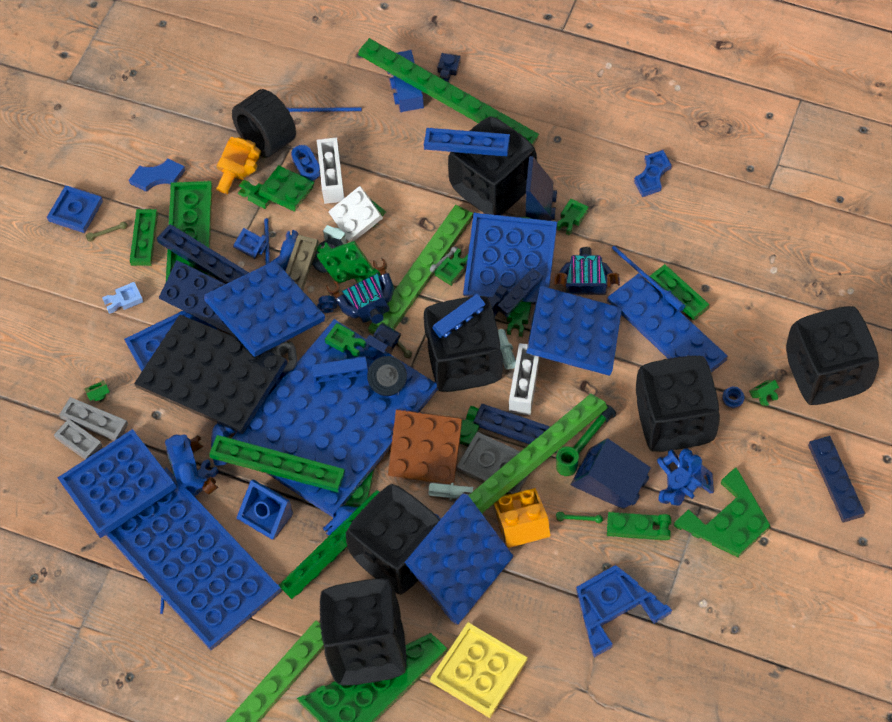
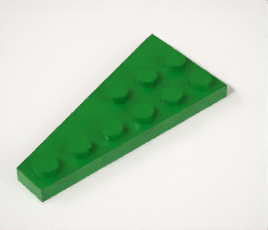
[297,633,448,722]

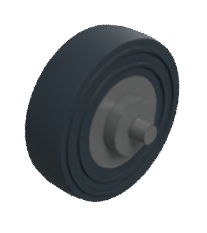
[367,356,407,396]

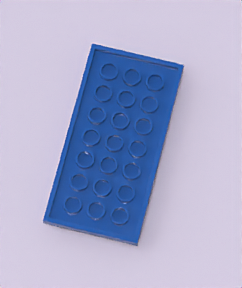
[106,467,282,651]

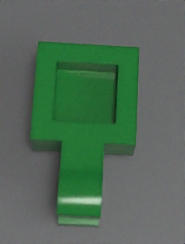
[238,180,272,209]
[460,406,479,447]

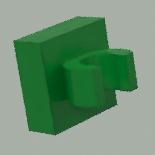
[749,380,779,406]

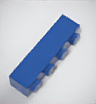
[432,294,485,339]
[311,356,368,383]

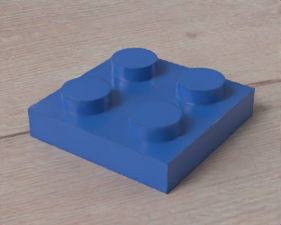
[47,185,103,233]

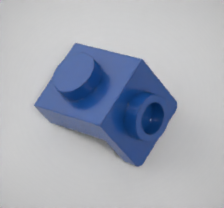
[233,228,267,259]

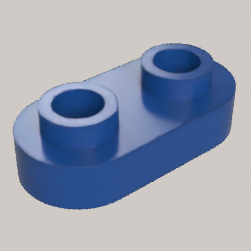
[291,145,320,181]

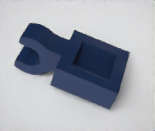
[437,53,461,83]

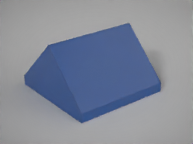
[237,479,293,540]

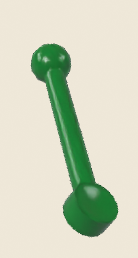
[556,511,603,524]

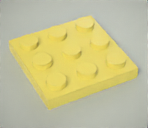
[430,622,528,718]

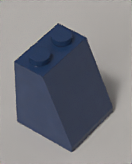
[570,438,651,509]

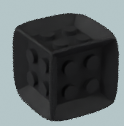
[448,116,537,216]
[424,296,503,392]
[786,306,879,405]
[635,355,720,452]
[346,484,440,595]
[320,579,407,685]

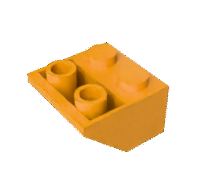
[493,488,551,548]

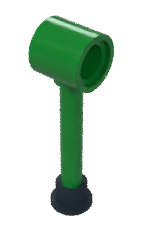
[556,404,616,476]

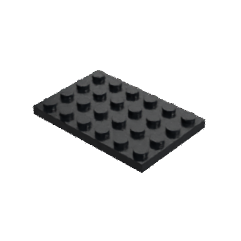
[134,315,288,434]

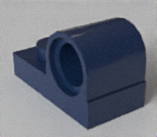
[365,323,401,354]

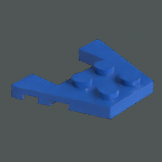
[576,565,672,658]

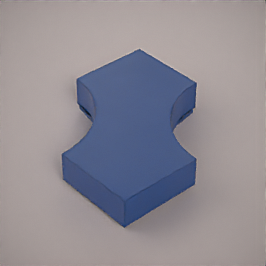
[634,150,672,198]
[129,159,185,192]

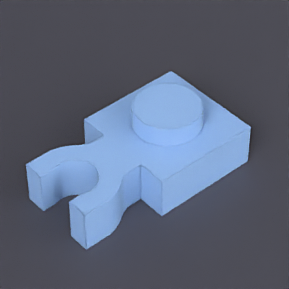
[102,282,143,314]

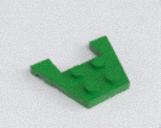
[674,467,771,558]

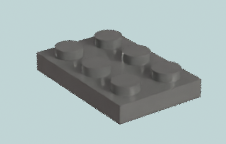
[456,432,530,495]

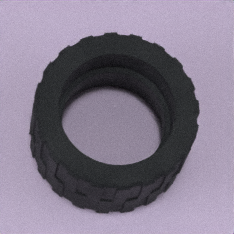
[232,89,296,158]

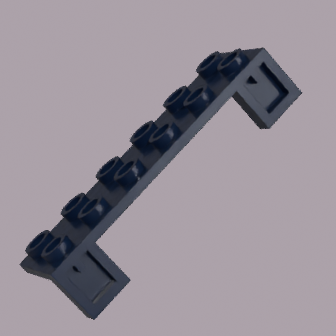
[159,260,236,337]

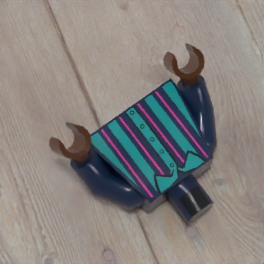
[553,247,620,295]
[326,258,394,324]

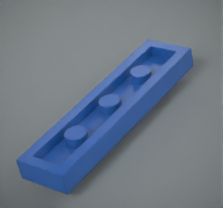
[424,128,510,156]

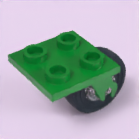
[312,238,374,284]

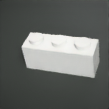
[317,138,344,204]
[509,343,540,415]

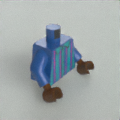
[165,434,218,494]

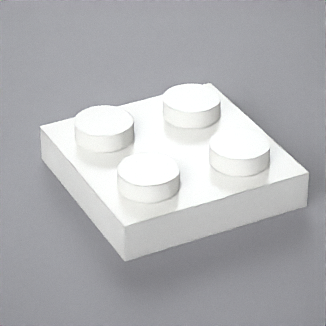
[328,186,383,242]

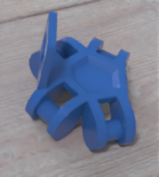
[657,448,714,506]

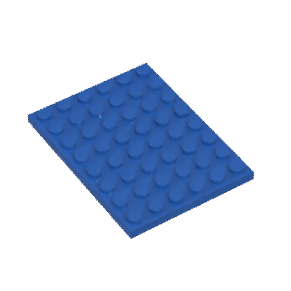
[231,319,438,518]

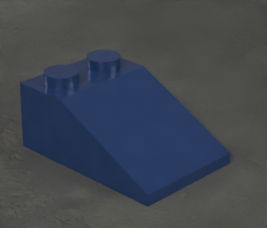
[526,156,557,221]

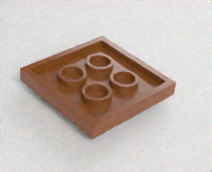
[388,409,463,485]

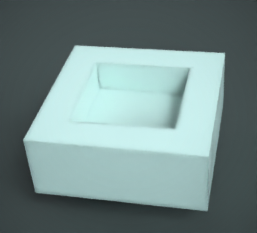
[323,225,347,244]

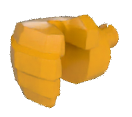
[216,137,261,194]

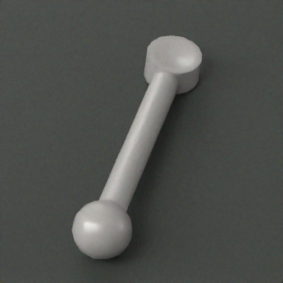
[430,246,458,273]

